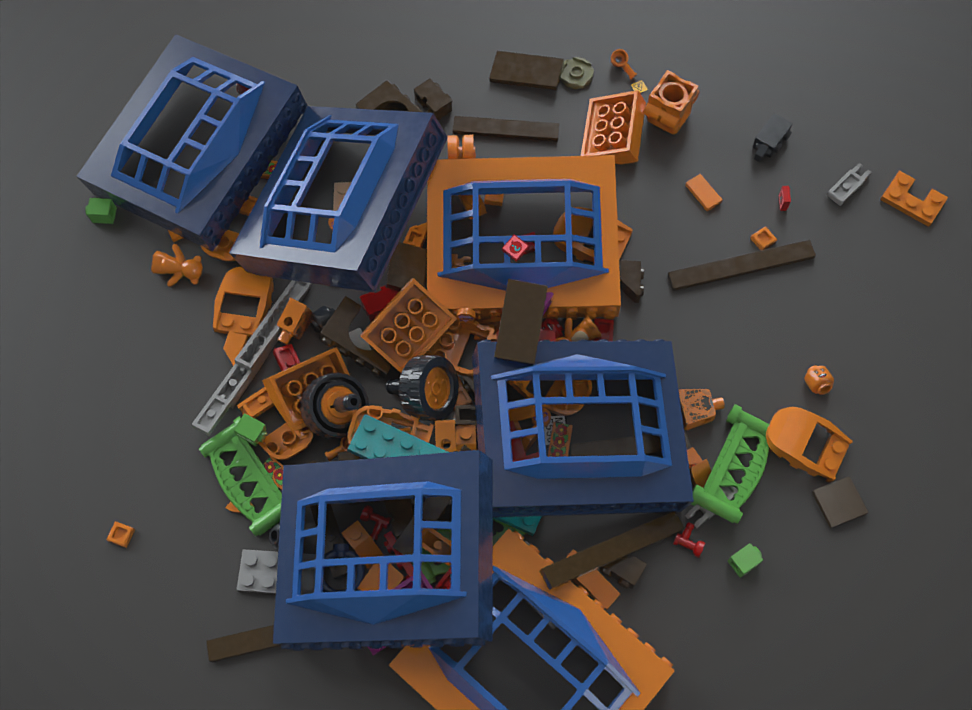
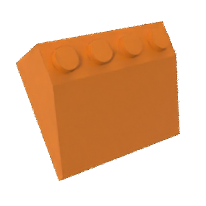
[581,90,646,164]
[360,278,457,373]
[262,347,350,432]

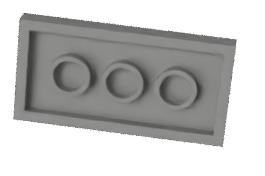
[237,549,316,595]

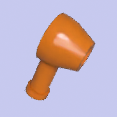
[611,49,637,80]
[325,437,349,462]

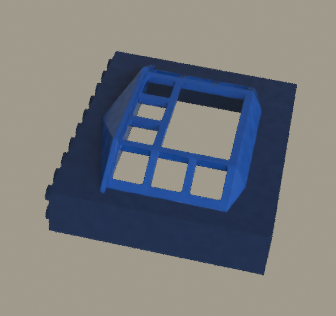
[76,34,307,251]
[229,106,448,293]
[472,339,694,518]
[273,450,493,651]

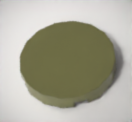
[560,57,594,89]

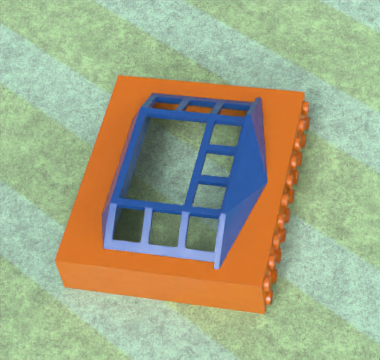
[427,155,621,321]
[389,529,675,710]

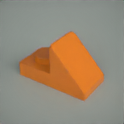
[687,447,711,488]

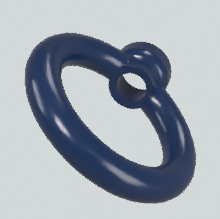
[323,544,365,592]

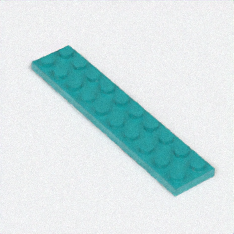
[347,414,541,536]

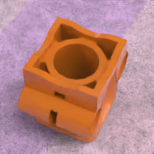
[643,70,700,134]

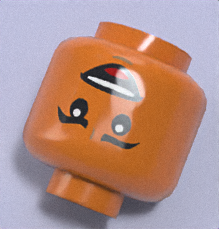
[804,365,834,395]

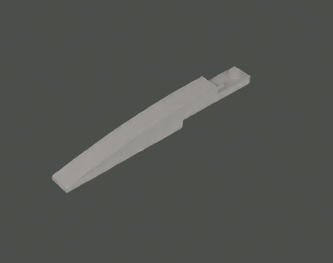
[192,280,312,436]

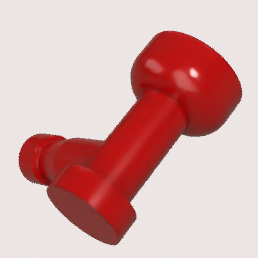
[360,505,392,541]
[673,522,705,558]

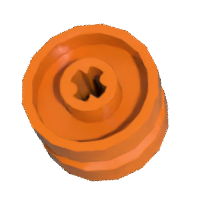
[448,135,476,159]

